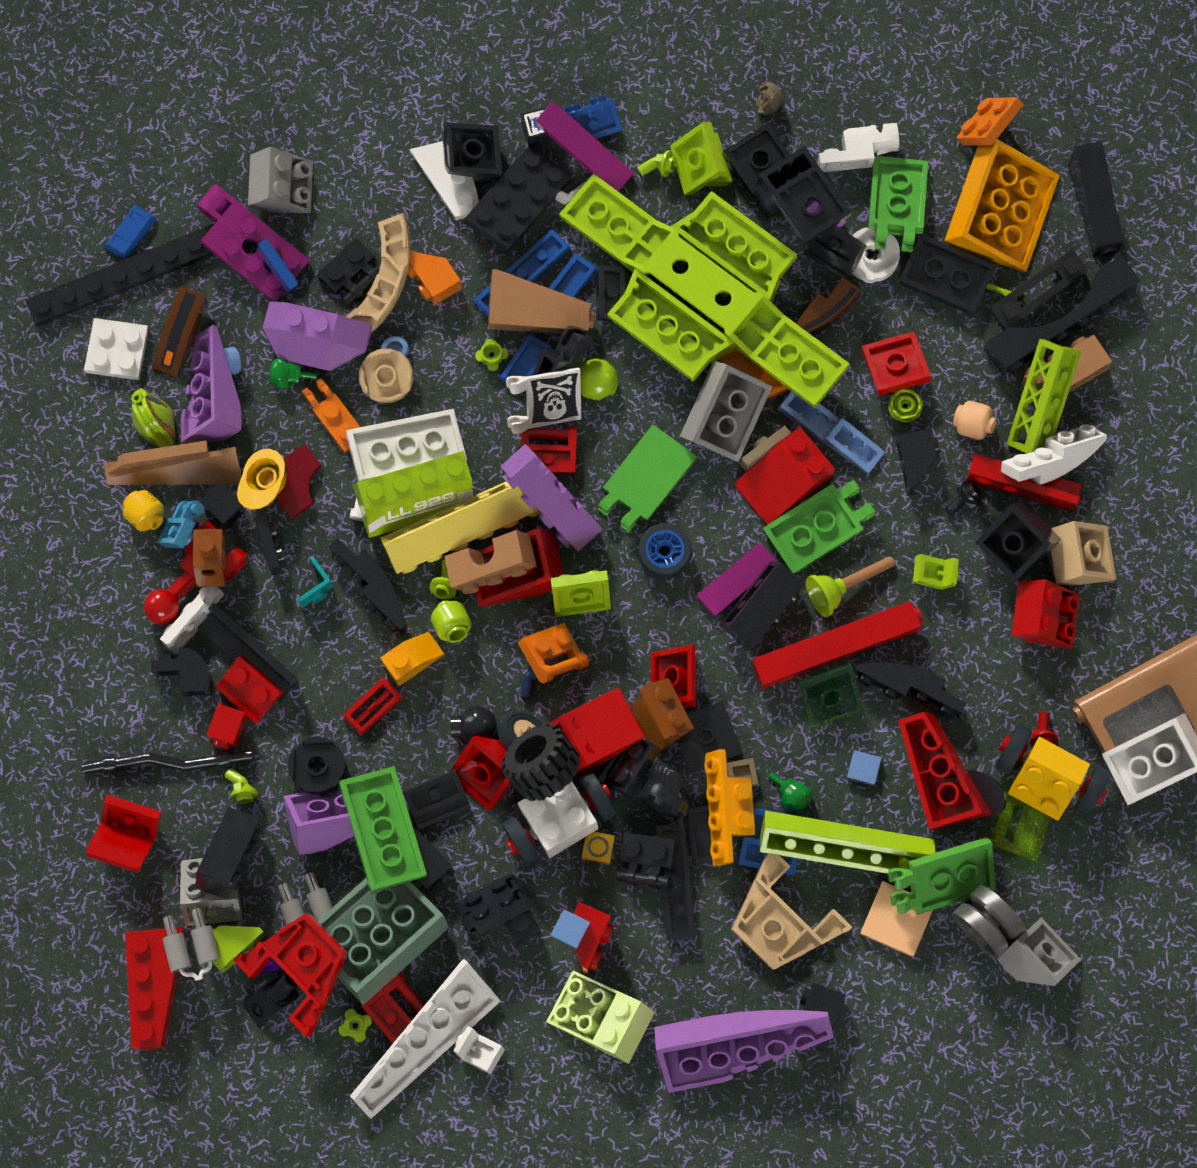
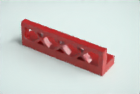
[966,453,1082,512]

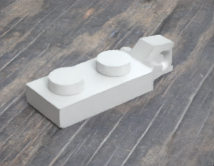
[160,587,224,654]

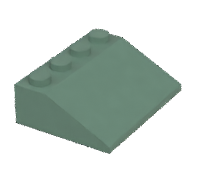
[318,878,449,1005]

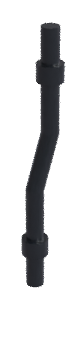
[81,749,254,774]

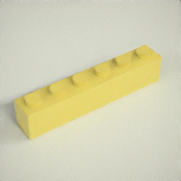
[380,482,542,574]

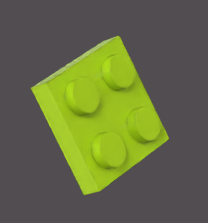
[551,570,611,617]

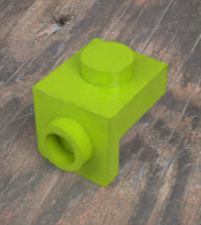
[913,554,959,590]

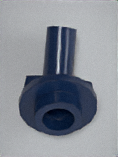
[520,663,538,697]

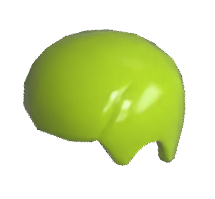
[579,359,619,401]

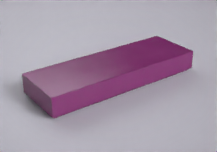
[697,542,776,618]

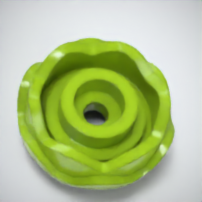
[888,389,923,423]

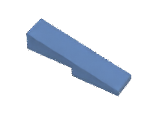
[776,390,885,474]

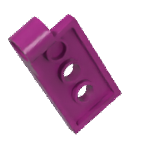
[196,184,310,302]

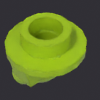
[637,150,676,177]
[430,560,457,599]
[225,768,258,804]

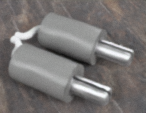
[278,872,333,925]
[162,908,220,981]

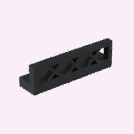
[197,603,299,703]

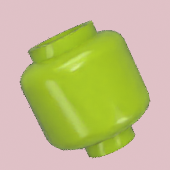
[431,601,471,643]

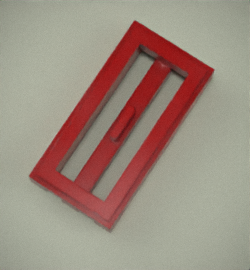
[342,677,403,737]

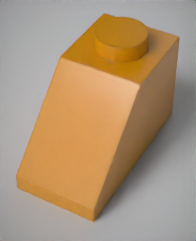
[380,632,445,686]

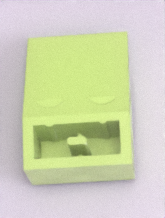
[546,971,655,1064]

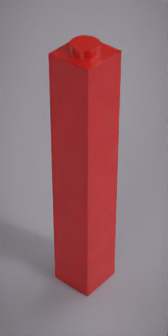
[752,601,923,690]

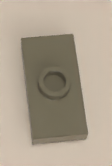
[740,426,791,472]

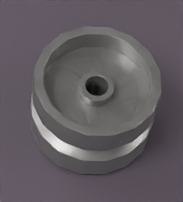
[952,885,1026,959]

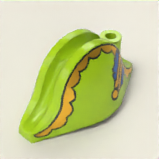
[131,388,175,448]

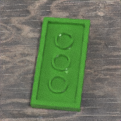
[339,766,427,892]

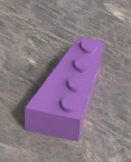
[500,444,603,551]

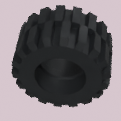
[501,724,581,801]

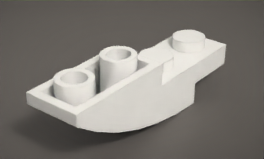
[1001,425,1107,485]

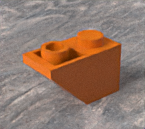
[407,251,462,306]

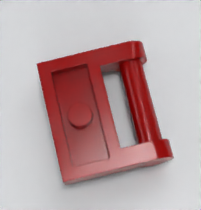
[521,426,577,476]
[362,973,425,1043]

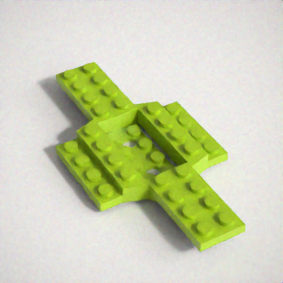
[559,174,850,408]

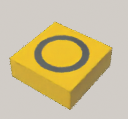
[581,832,615,865]

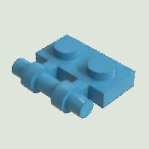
[156,501,205,548]

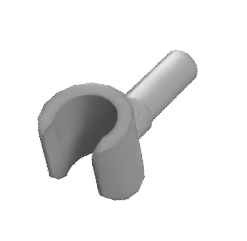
[555,181,586,209]

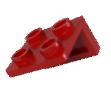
[86,795,162,872]

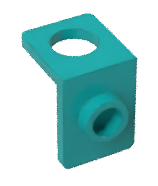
[298,556,333,608]

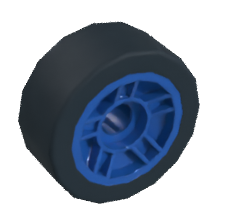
[639,524,691,579]

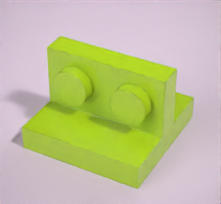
[670,122,732,195]

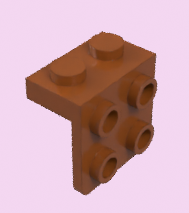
[632,678,694,751]

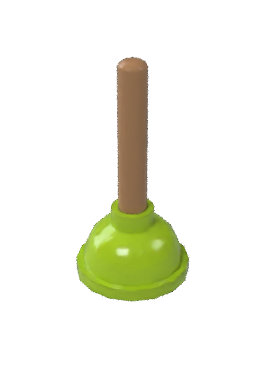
[806,556,895,617]

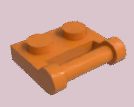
[518,623,589,683]

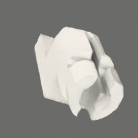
[818,123,899,172]

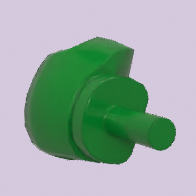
[269,359,318,389]
[768,772,813,813]

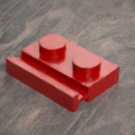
[215,655,284,723]

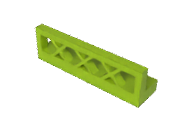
[1007,339,1082,454]

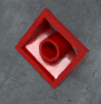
[651,644,695,708]

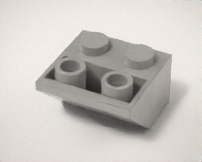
[248,147,313,213]

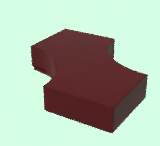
[276,444,322,520]

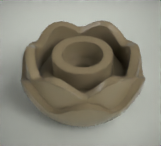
[756,82,781,116]

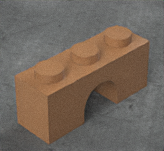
[444,530,537,594]

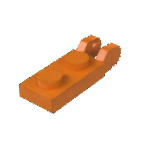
[302,378,360,454]

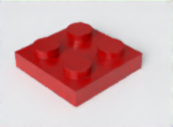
[862,332,931,396]

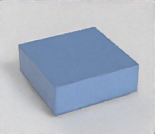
[846,750,882,786]
[551,909,590,949]

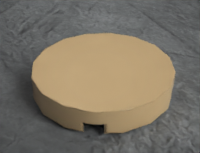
[359,349,414,403]

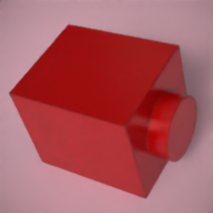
[207,704,248,750]

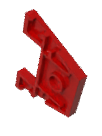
[233,913,348,1037]

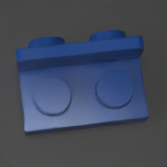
[564,95,623,139]

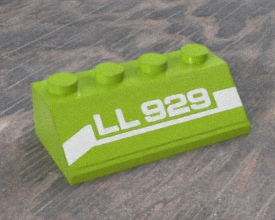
[352,451,473,538]

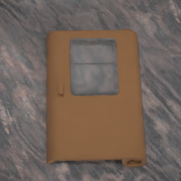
[1072,634,1197,753]

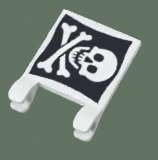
[506,368,581,434]

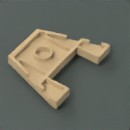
[731,853,852,970]

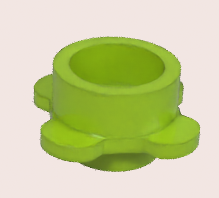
[475,339,508,371]
[339,1009,372,1043]

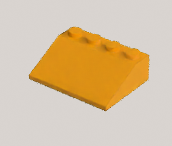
[944,139,1060,273]

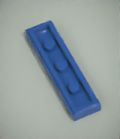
[473,229,571,318]

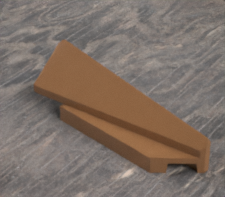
[104,441,242,485]

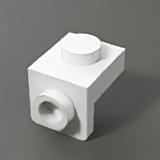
[454,1027,505,1075]

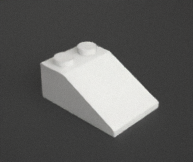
[1102,713,1197,805]

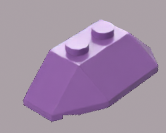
[263,302,373,371]

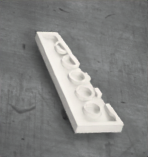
[350,959,500,1119]

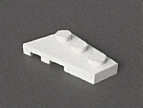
[410,141,479,220]

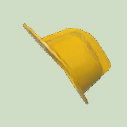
[237,449,286,510]

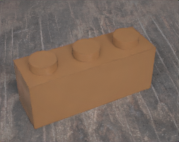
[1021,335,1112,402]

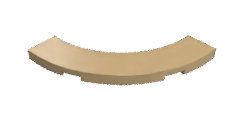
[346,213,410,333]

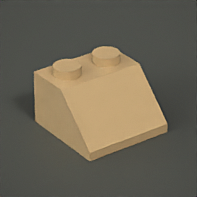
[1051,521,1116,586]

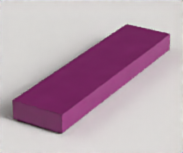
[534,101,634,192]

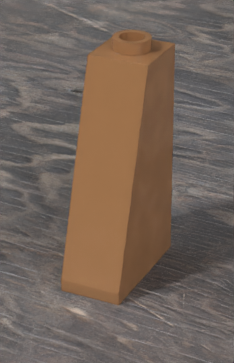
[488,269,594,336]

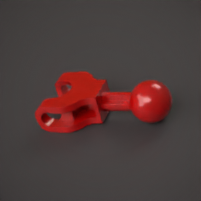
[143,521,248,625]

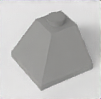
[997,917,1081,986]

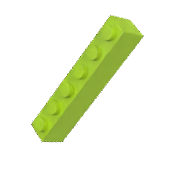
[760,811,935,874]

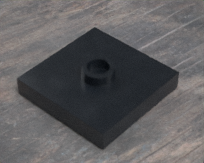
[677,701,743,774]

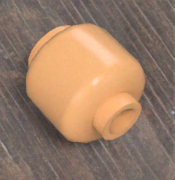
[953,401,997,440]

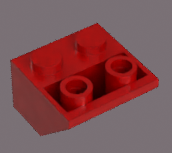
[1012,579,1079,649]
[573,902,614,975]

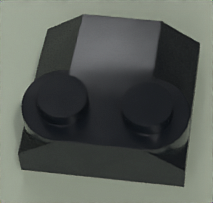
[443,122,502,183]

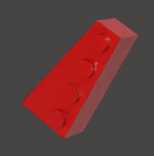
[898,712,992,831]
[125,927,187,1051]

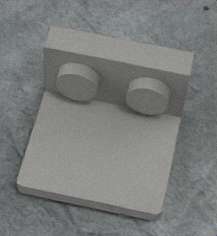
[180,858,243,926]

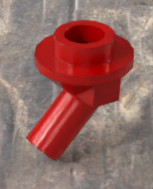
[1030,711,1059,748]

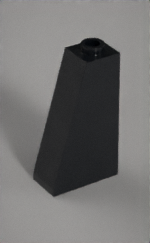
[1068,141,1123,257]

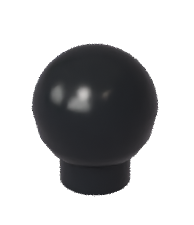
[450,706,497,743]

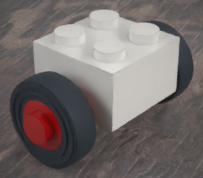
[502,771,616,867]

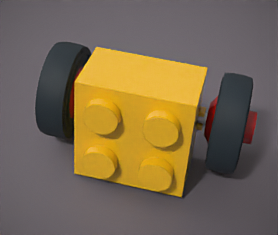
[996,723,1111,821]

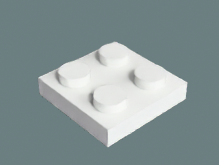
[84,318,149,380]

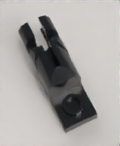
[524,326,594,400]

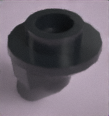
[945,481,982,516]

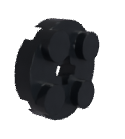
[288,737,346,795]

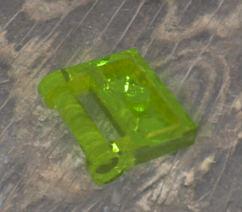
[989,791,1050,862]

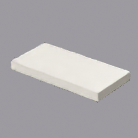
[346,409,467,482]

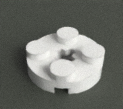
[852,228,900,283]

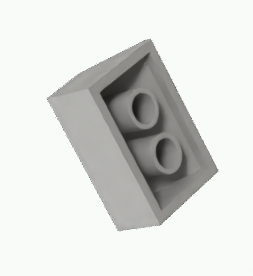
[680,361,772,462]

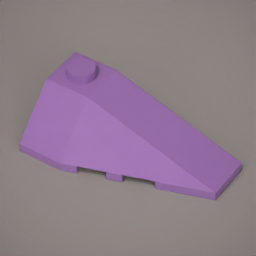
[181,325,242,444]
[284,790,408,855]

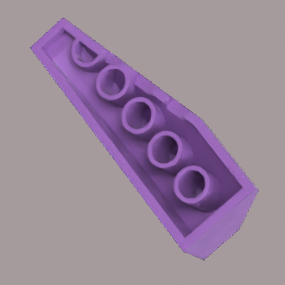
[654,1010,834,1093]

